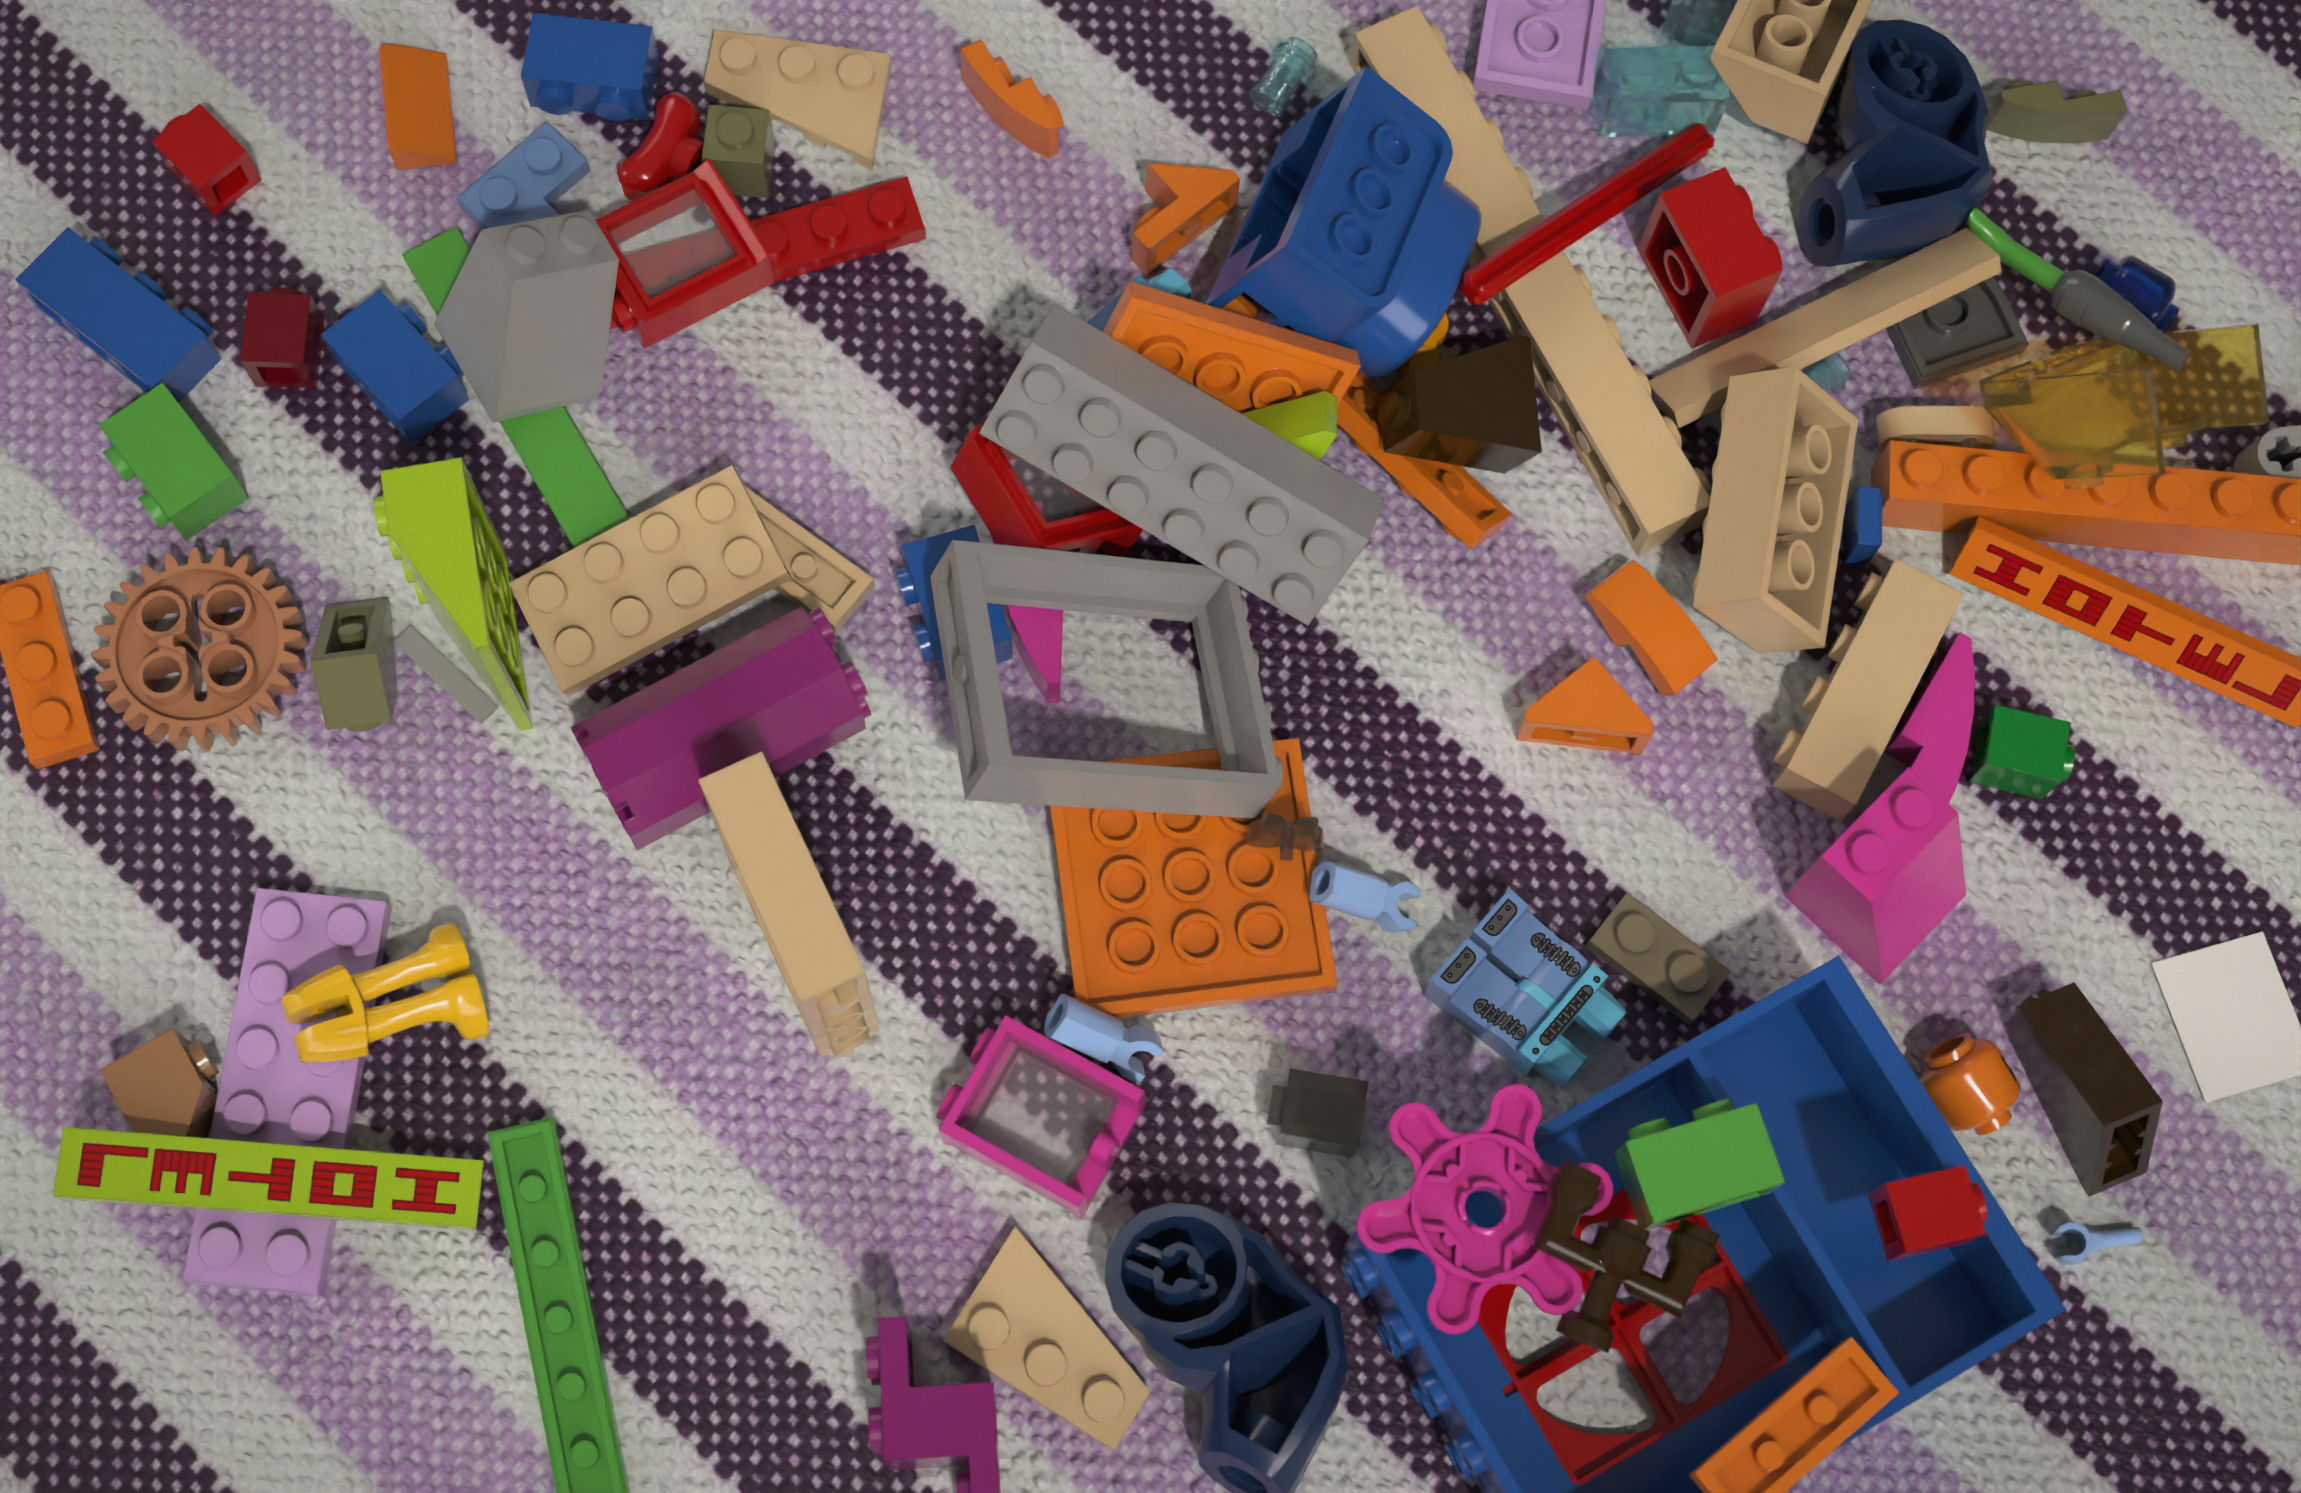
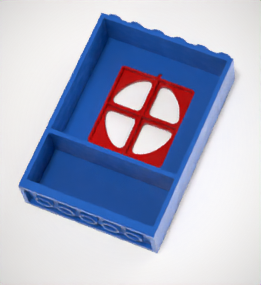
[1340,955,2066,1493]

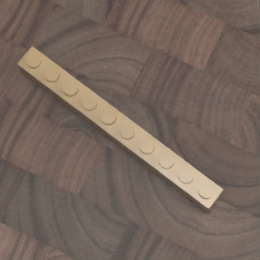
[1349,5,1712,557]

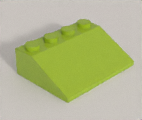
[373,457,533,731]

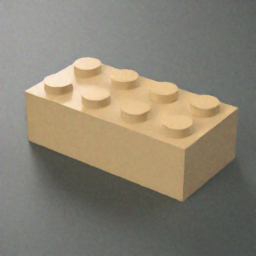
[1693,366,1858,653]

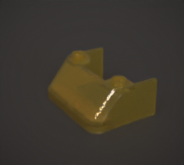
[1979,324,2269,489]

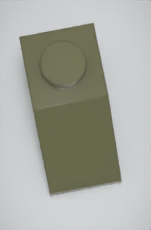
[311,598,397,732]

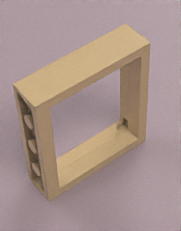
[698,751,880,1058]

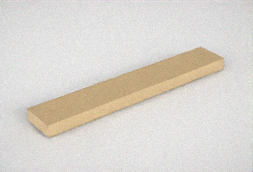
[1649,228,2001,428]

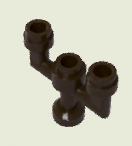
[1532,1161,1720,1354]

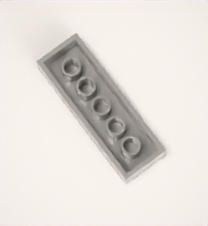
[979,303,1384,626]

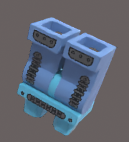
[1424,889,1627,1088]

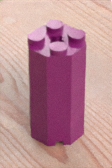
[570,606,872,850]

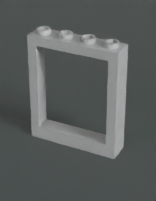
[930,540,1283,819]

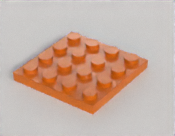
[1049,738,1338,1019]

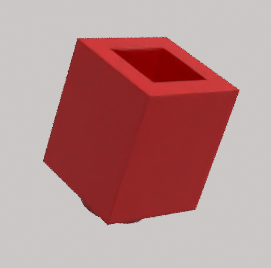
[152,104,262,217]
[1868,1165,1988,1261]

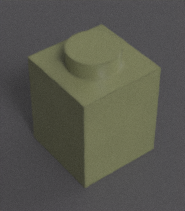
[702,105,776,198]

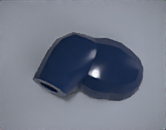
[1798,19,1993,267]
[1104,1202,1348,1493]

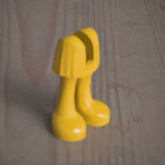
[280,922,489,1063]

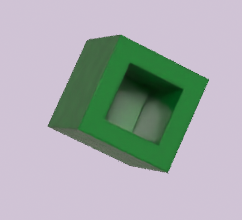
[1968,705,2075,799]

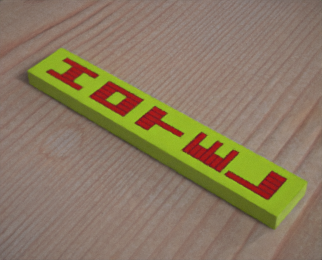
[53,1127,484,1230]

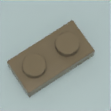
[1585,892,1731,1026]

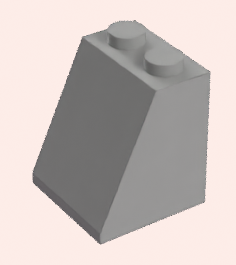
[434,210,619,423]

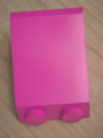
[1784,767,1966,985]

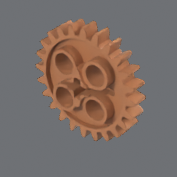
[91,547,309,752]

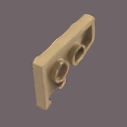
[704,29,892,171]
[943,1226,1150,1452]

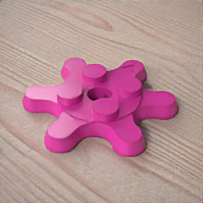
[1356,1084,1613,1335]

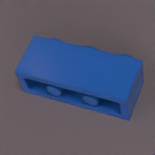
[15,227,221,403]

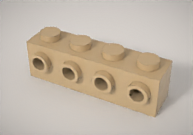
[1772,559,1964,822]

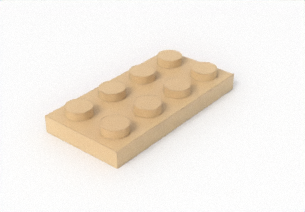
[508,465,792,697]

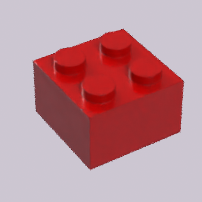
[1637,167,1783,349]

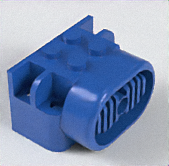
[1206,66,1481,378]

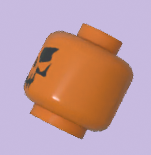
[1920,1033,2020,1136]

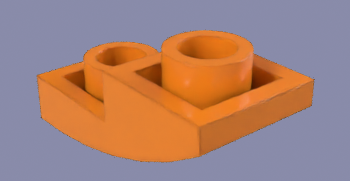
[960,39,1064,159]
[1584,560,1718,696]

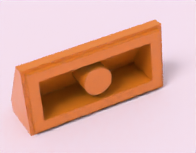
[379,44,458,171]

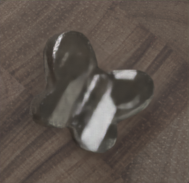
[1247,813,1324,861]

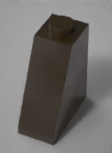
[1378,336,1542,474]
[2011,982,2163,1197]

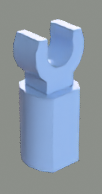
[1309,861,1421,933]
[1044,994,1163,1082]

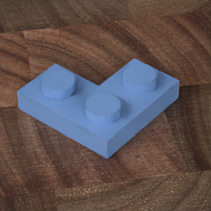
[456,122,591,229]

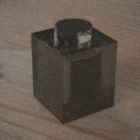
[1266,1068,1369,1158]

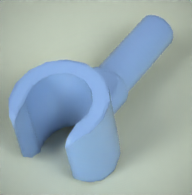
[2050,1222,2143,1266]

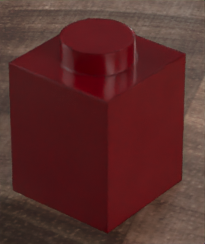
[240,288,325,389]

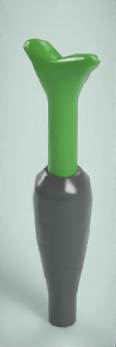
[1967,208,2191,372]

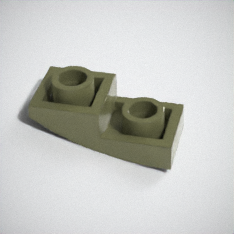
[1987,80,2128,143]

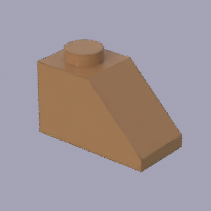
[99,1028,219,1138]

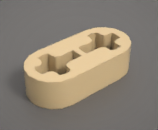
[1876,406,1995,452]

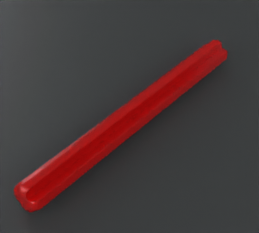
[1458,123,1715,305]

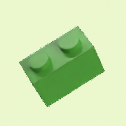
[99,382,249,541]
[1613,1098,1785,1230]

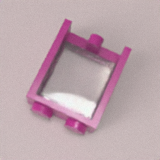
[936,1015,1146,1220]

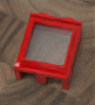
[595,158,774,349]
[950,422,1143,557]

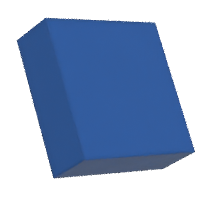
[1842,486,1882,568]

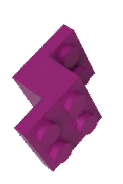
[866,1316,1001,1493]

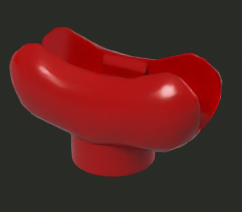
[617,92,704,201]

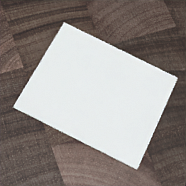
[2151,931,2301,1103]

